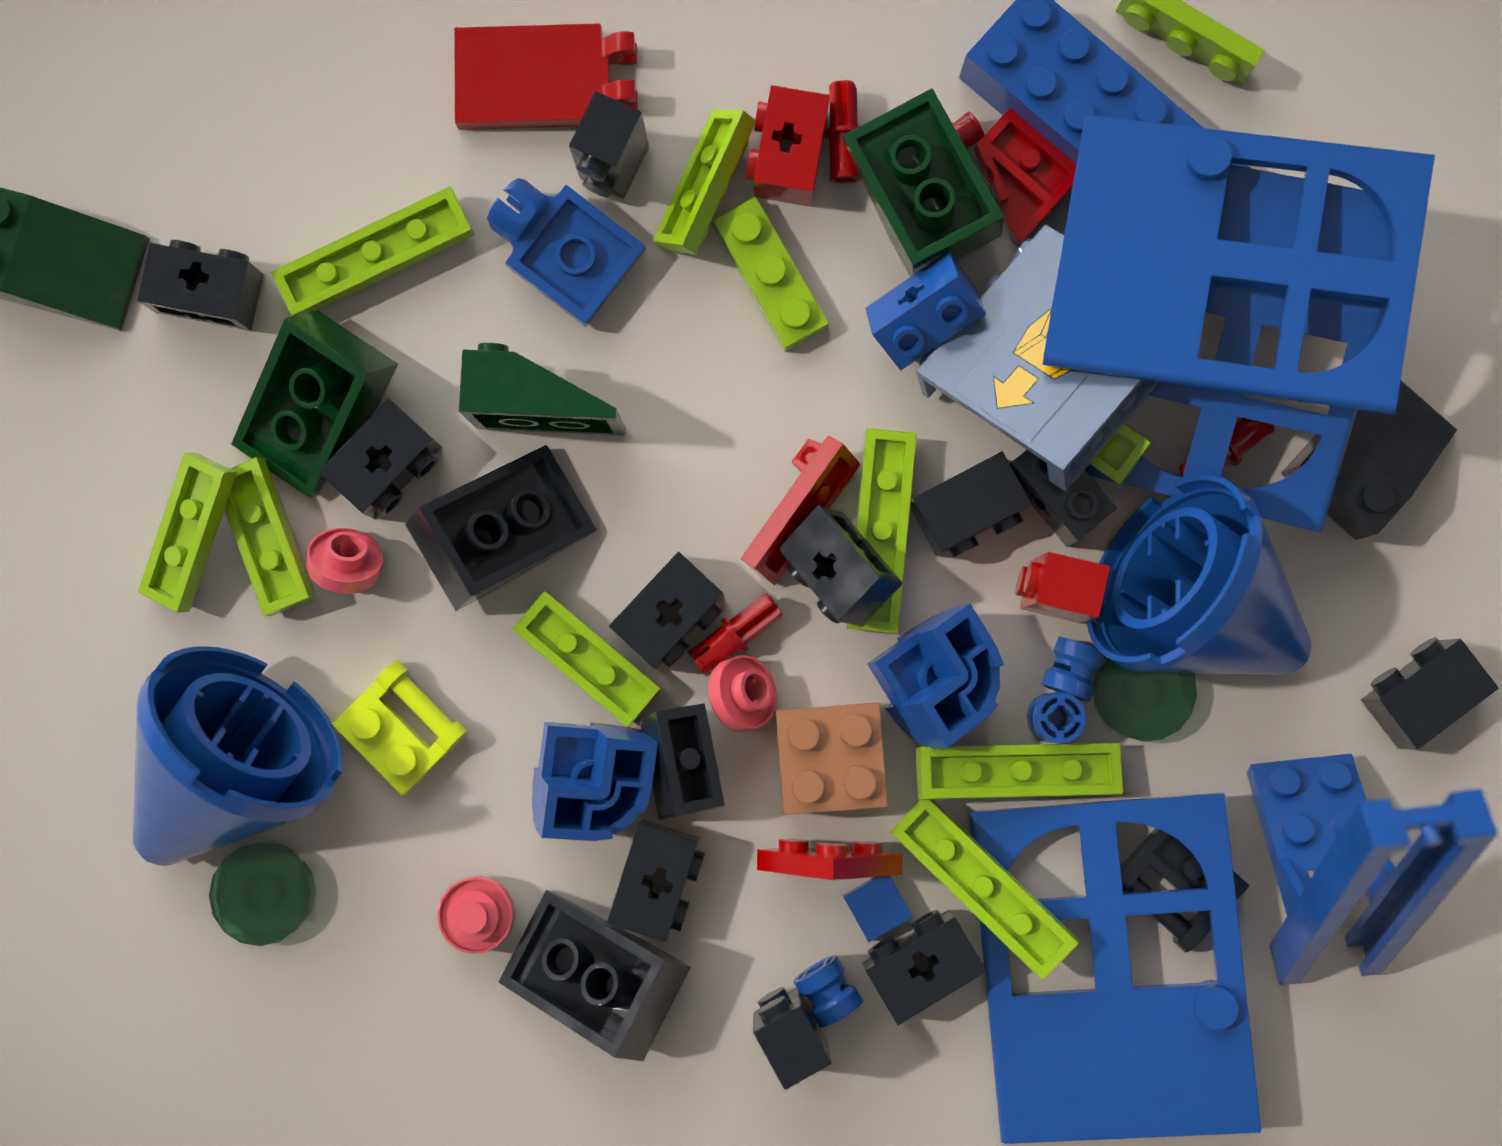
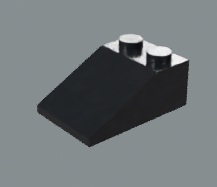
[1281,381,1457,540]
[405,444,597,611]
[498,890,691,1061]

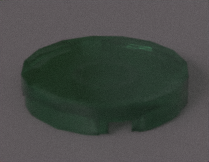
[1093,657,1197,742]
[209,841,315,946]

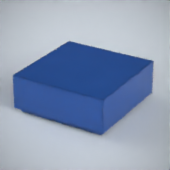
[843,876,913,943]

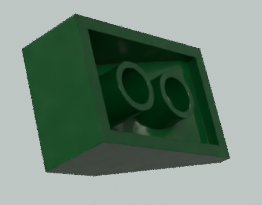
[842,88,1004,277]
[0,187,150,331]
[231,310,398,498]
[459,342,625,436]

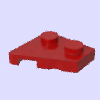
[974,108,1076,248]

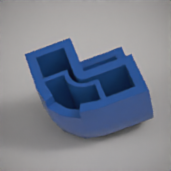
[867,603,1004,749]
[532,722,658,841]

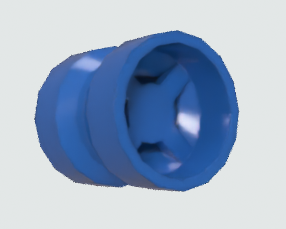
[1041,637,1106,702]
[1026,692,1087,744]
[793,955,863,1028]

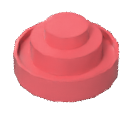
[306,528,383,594]
[708,655,777,732]
[437,875,515,954]

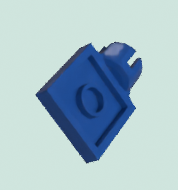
[487,178,646,327]

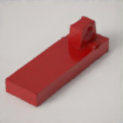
[740,435,861,586]

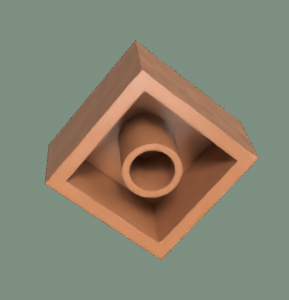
[775,702,888,815]

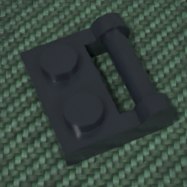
[1120,828,1250,953]

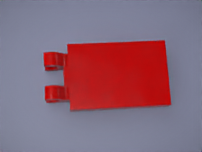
[454,23,638,130]

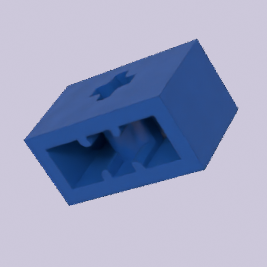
[865,251,986,371]

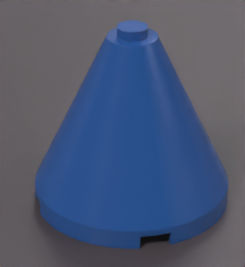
[1087,475,1312,676]
[133,646,344,866]

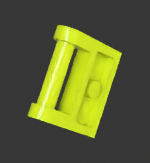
[332,660,468,796]

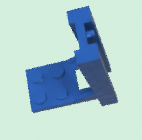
[1247,753,1498,985]

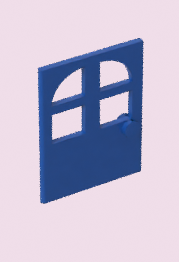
[1042,115,1435,415]
[1085,164,1393,533]
[969,792,1262,1144]

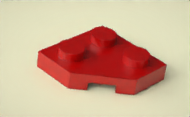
[757,839,903,880]

